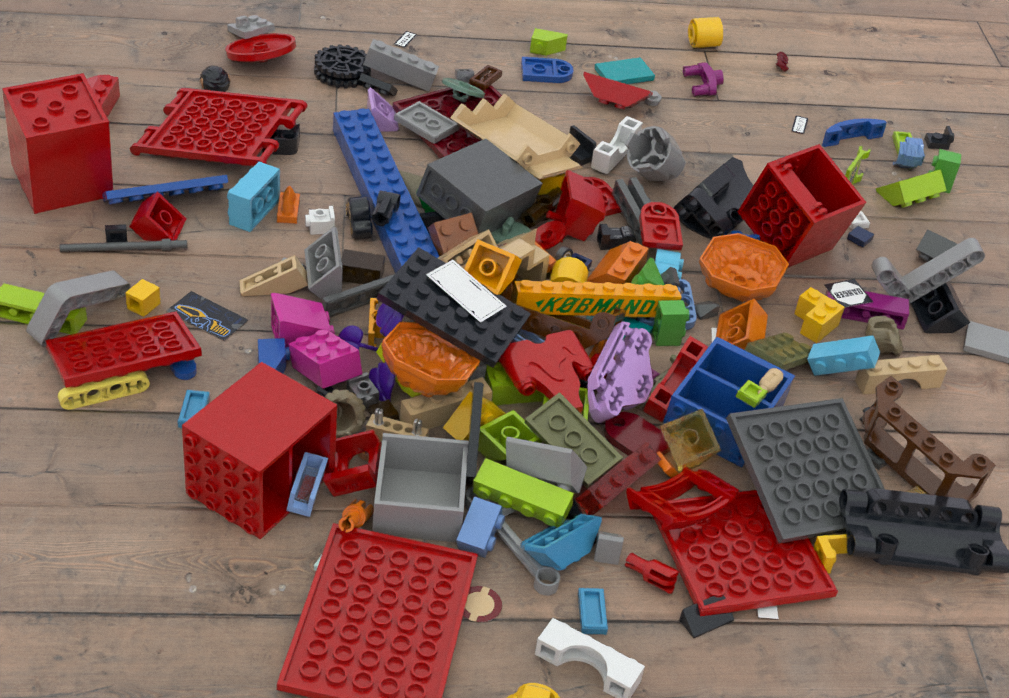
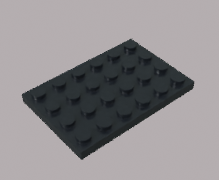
[377,247,531,368]

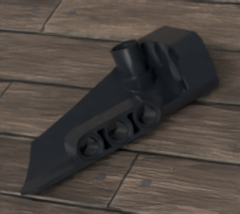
[674,157,753,239]

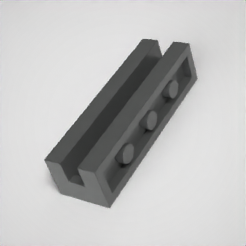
[612,177,657,245]

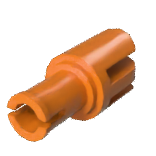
[338,499,374,532]

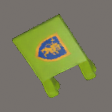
[845,146,871,185]

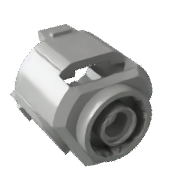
[625,126,686,181]

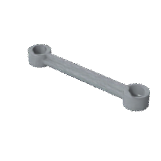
[465,487,560,596]

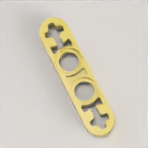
[58,371,150,410]

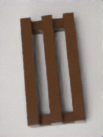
[469,65,502,91]

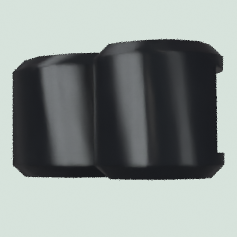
[346,196,373,239]

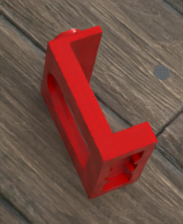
[323,430,382,497]

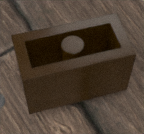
[341,249,385,284]

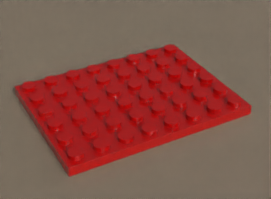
[277,523,478,698]

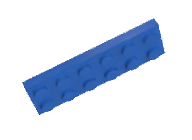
[102,175,228,205]

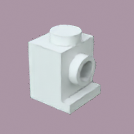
[305,206,335,235]

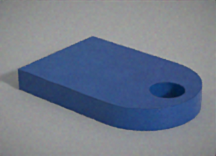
[521,57,573,83]

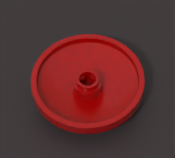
[225,33,296,62]

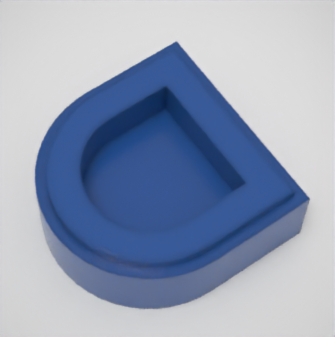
[170,360,197,380]

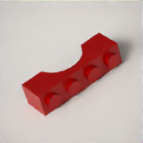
[643,336,708,422]

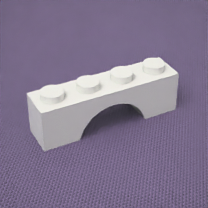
[591,116,643,174]
[535,618,645,698]

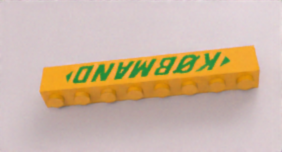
[511,280,682,317]

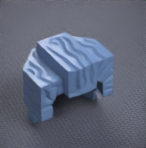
[893,137,925,169]

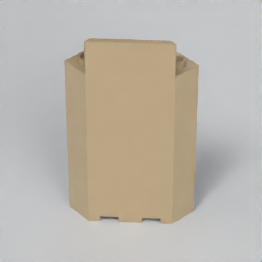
[450,94,583,179]

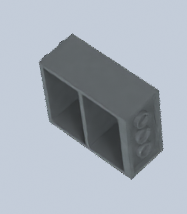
[416,139,543,234]

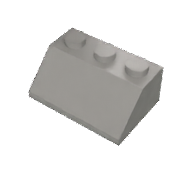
[304,226,342,300]
[506,437,587,493]

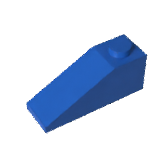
[258,338,290,374]

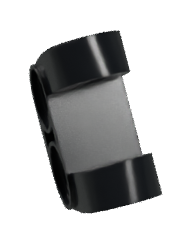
[262,124,300,155]

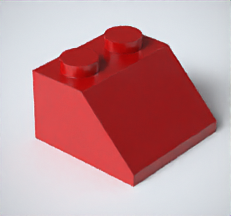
[129,191,187,241]

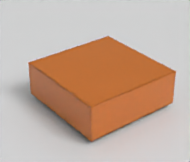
[653,451,679,478]

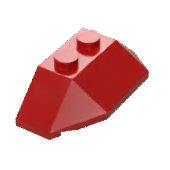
[583,72,653,110]

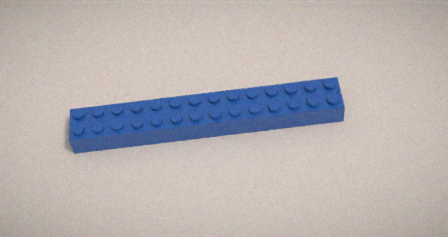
[333,108,439,274]

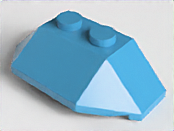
[520,514,602,570]

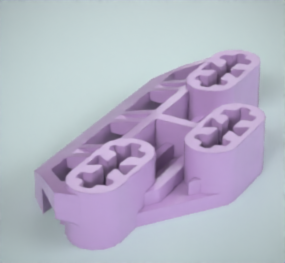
[588,322,653,423]

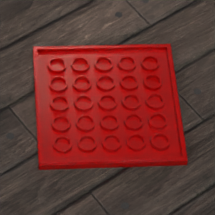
[652,490,838,616]

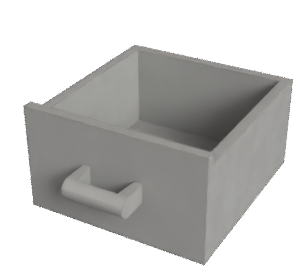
[372,433,469,542]

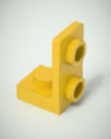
[814,534,847,574]

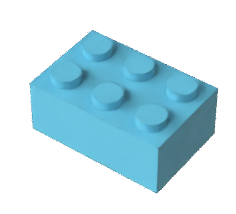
[227,162,280,232]

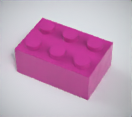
[288,330,363,389]

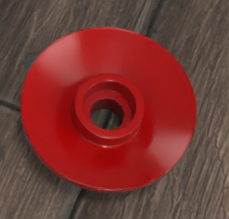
[535,221,566,250]

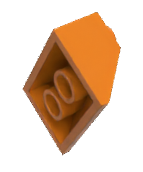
[587,241,649,284]
[716,298,768,350]

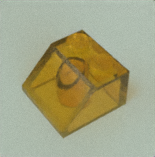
[660,409,721,473]

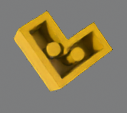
[794,287,845,343]
[443,391,506,441]

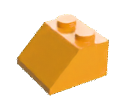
[464,239,522,295]

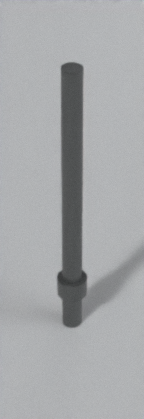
[60,239,188,252]

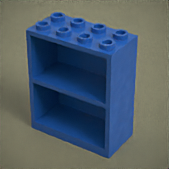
[662,337,795,468]

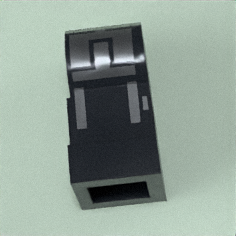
[597,224,636,250]

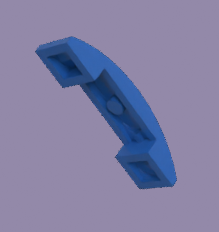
[822,119,887,147]

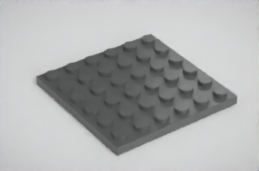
[726,398,885,544]

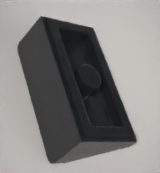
[679,595,734,638]

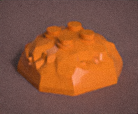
[699,233,789,302]
[381,322,481,397]

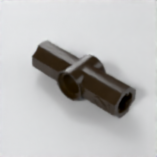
[521,187,562,228]

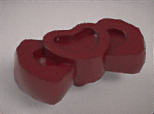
[776,51,789,71]

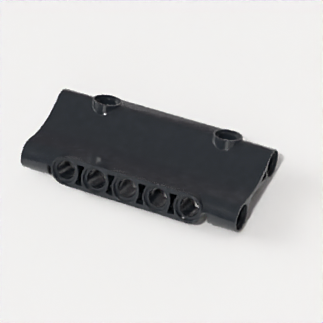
[839,488,1009,575]

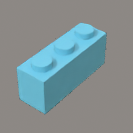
[807,336,880,376]

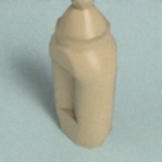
[758,368,783,394]

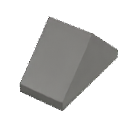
[594,531,624,565]

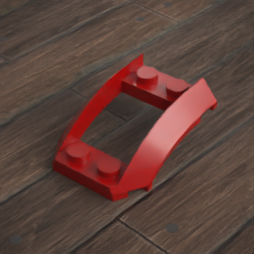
[626,467,739,531]

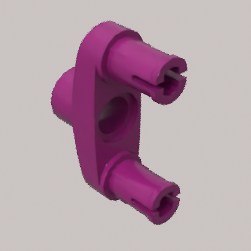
[683,62,724,97]

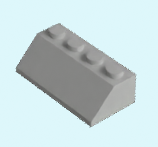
[363,39,439,92]

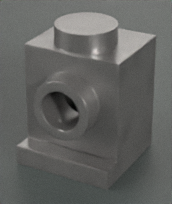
[346,372,379,409]

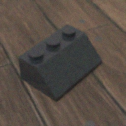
[911,281,971,333]

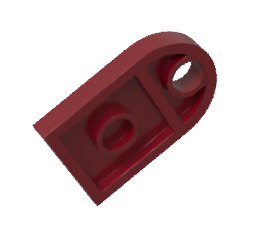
[604,412,677,469]

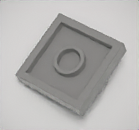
[227,15,275,39]

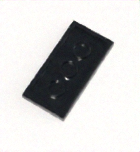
[466,382,484,484]

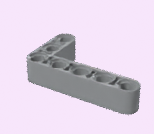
[872,238,985,304]
[26,270,130,347]

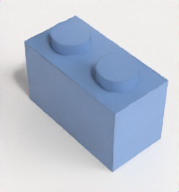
[456,497,505,558]

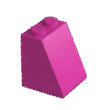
[271,293,335,347]

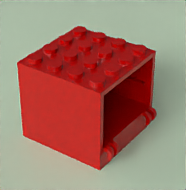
[737,144,867,268]

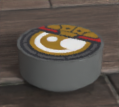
[555,246,573,261]

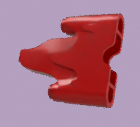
[499,330,594,414]

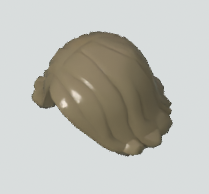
[865,316,904,357]
[325,389,366,438]

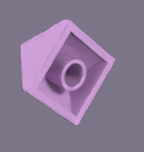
[367,87,399,132]

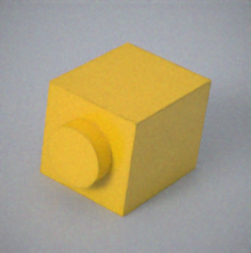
[125,279,161,317]

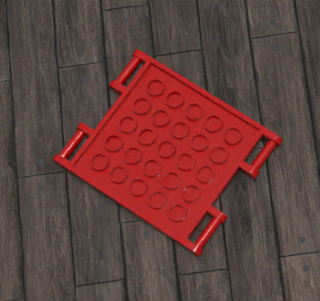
[130,88,307,166]

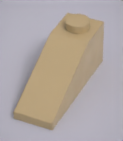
[239,255,308,297]

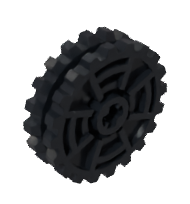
[314,44,371,88]

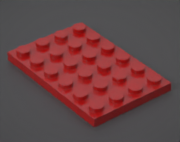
[45,311,202,388]

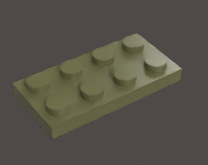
[745,332,812,370]
[524,392,623,489]

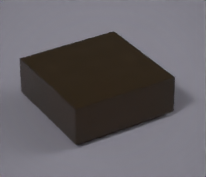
[368,399,399,420]

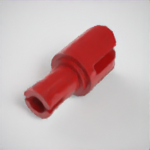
[625,553,679,594]

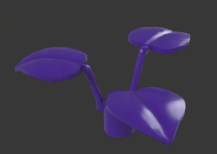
[338,303,404,402]

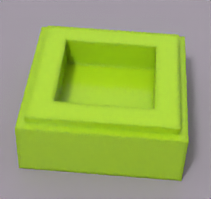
[736,380,768,408]

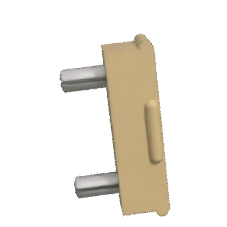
[366,408,429,442]

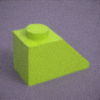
[530,28,568,56]

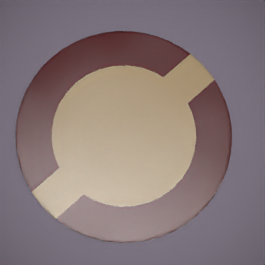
[463,586,502,622]

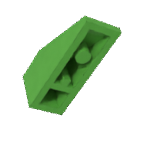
[631,257,665,285]

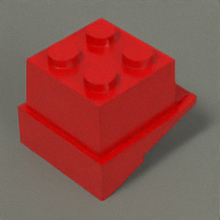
[546,170,606,243]

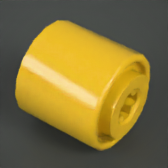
[688,17,723,48]
[549,257,589,283]

